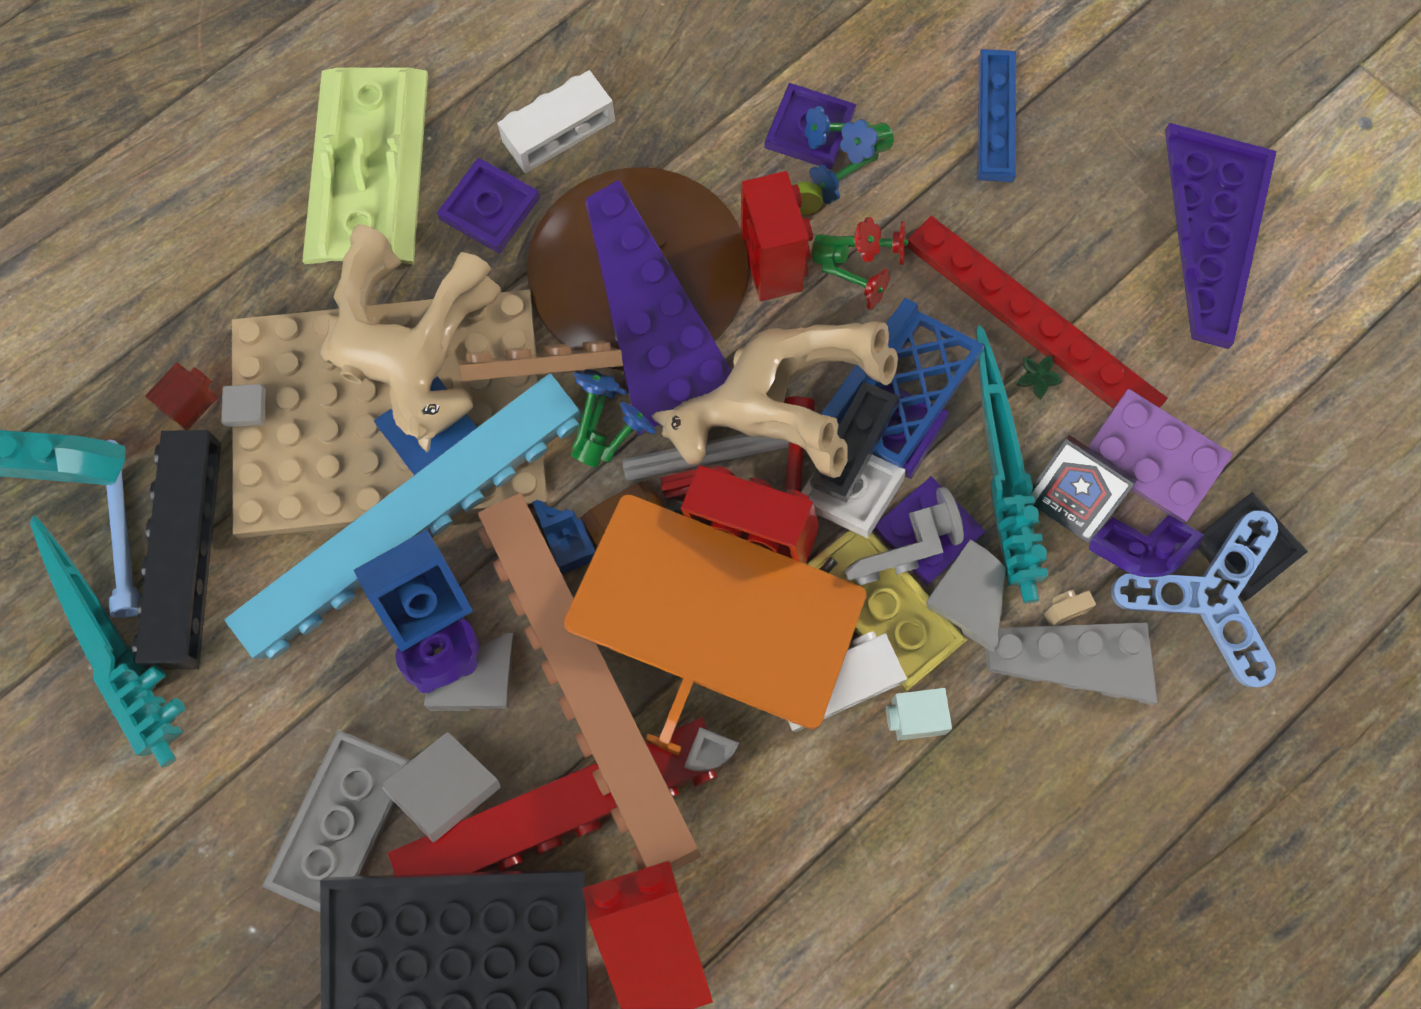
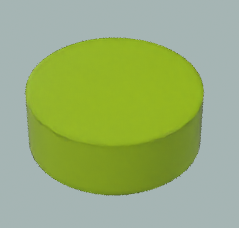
[793,182,823,215]

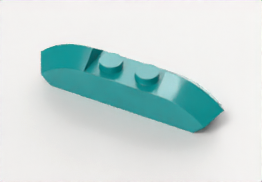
[0,430,125,485]

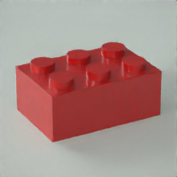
[740,171,813,302]
[681,465,819,564]

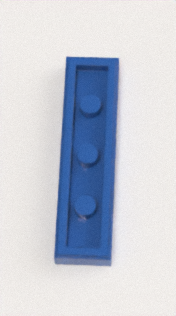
[977,49,1016,182]

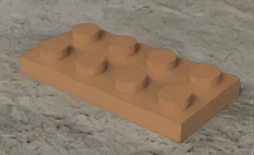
[458,340,623,381]

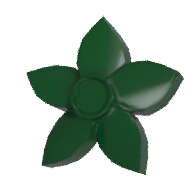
[1016,356,1063,400]

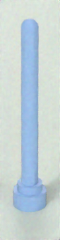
[106,440,142,618]

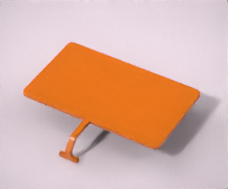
[564,495,866,755]

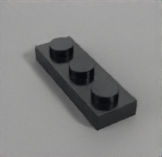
[810,381,900,502]

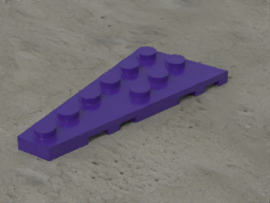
[1165,123,1277,349]
[585,180,732,437]

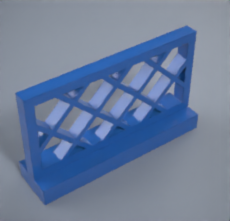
[821,298,984,468]

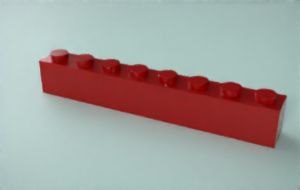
[387,717,722,875]

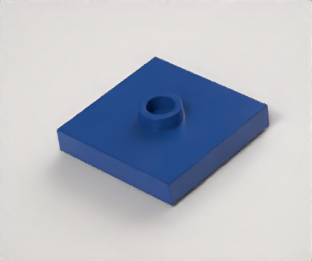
[374,376,477,475]

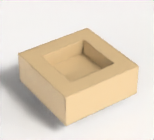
[1044,590,1096,626]

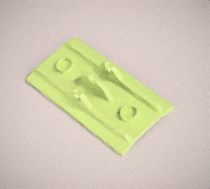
[302,68,428,264]

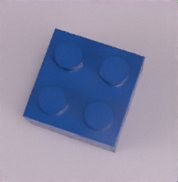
[353,530,473,652]

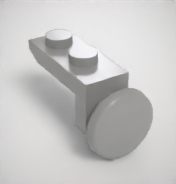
[843,487,964,585]

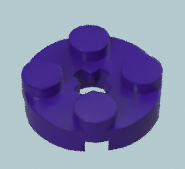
[396,618,479,693]

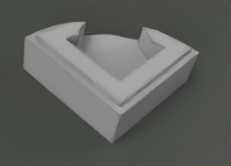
[684,727,739,772]

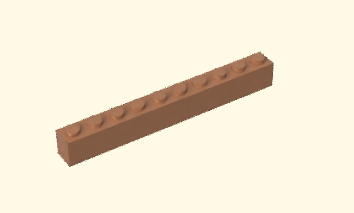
[477,492,701,871]

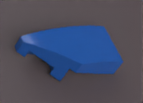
[532,500,595,574]

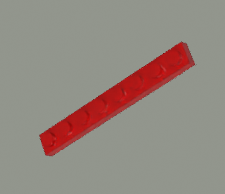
[906,215,1168,409]

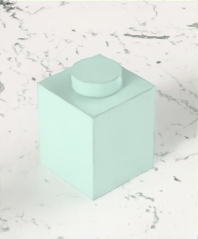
[886,688,952,741]

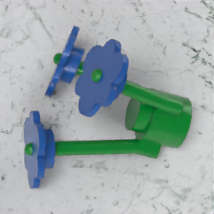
[805,106,894,204]
[570,369,656,467]

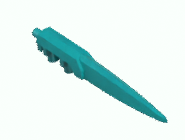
[976,325,1048,604]
[30,515,185,768]

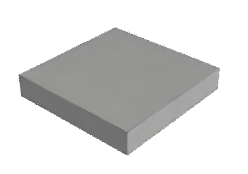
[381,732,501,843]

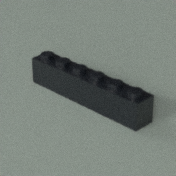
[132,430,221,670]

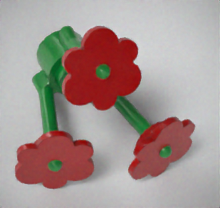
[812,217,908,311]

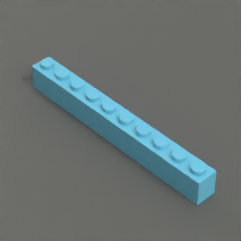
[224,373,582,660]

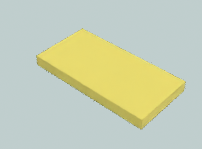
[807,530,968,693]

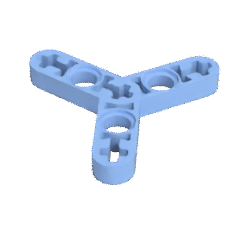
[1111,511,1278,688]

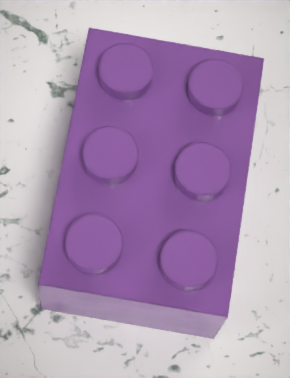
[1088,389,1234,522]

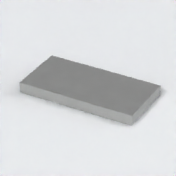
[262,730,411,912]

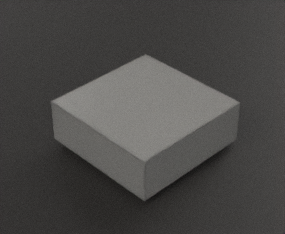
[221,384,266,427]

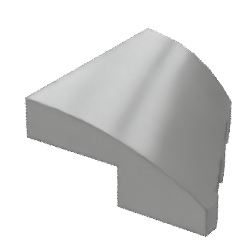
[926,539,1006,653]
[424,633,515,711]

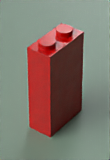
[582,861,713,1009]

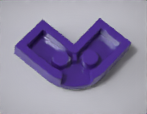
[1088,515,1204,577]

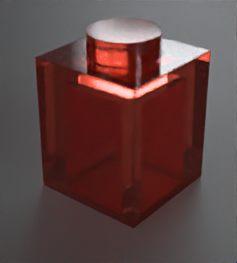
[145,362,218,430]

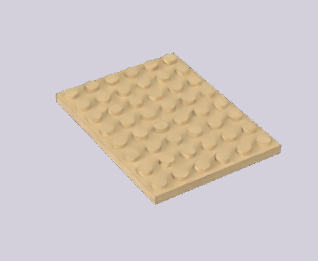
[232,289,548,538]

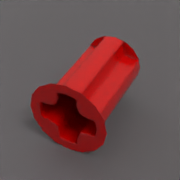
[660,465,698,500]

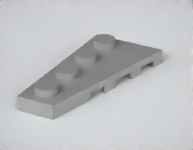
[985,622,1158,705]

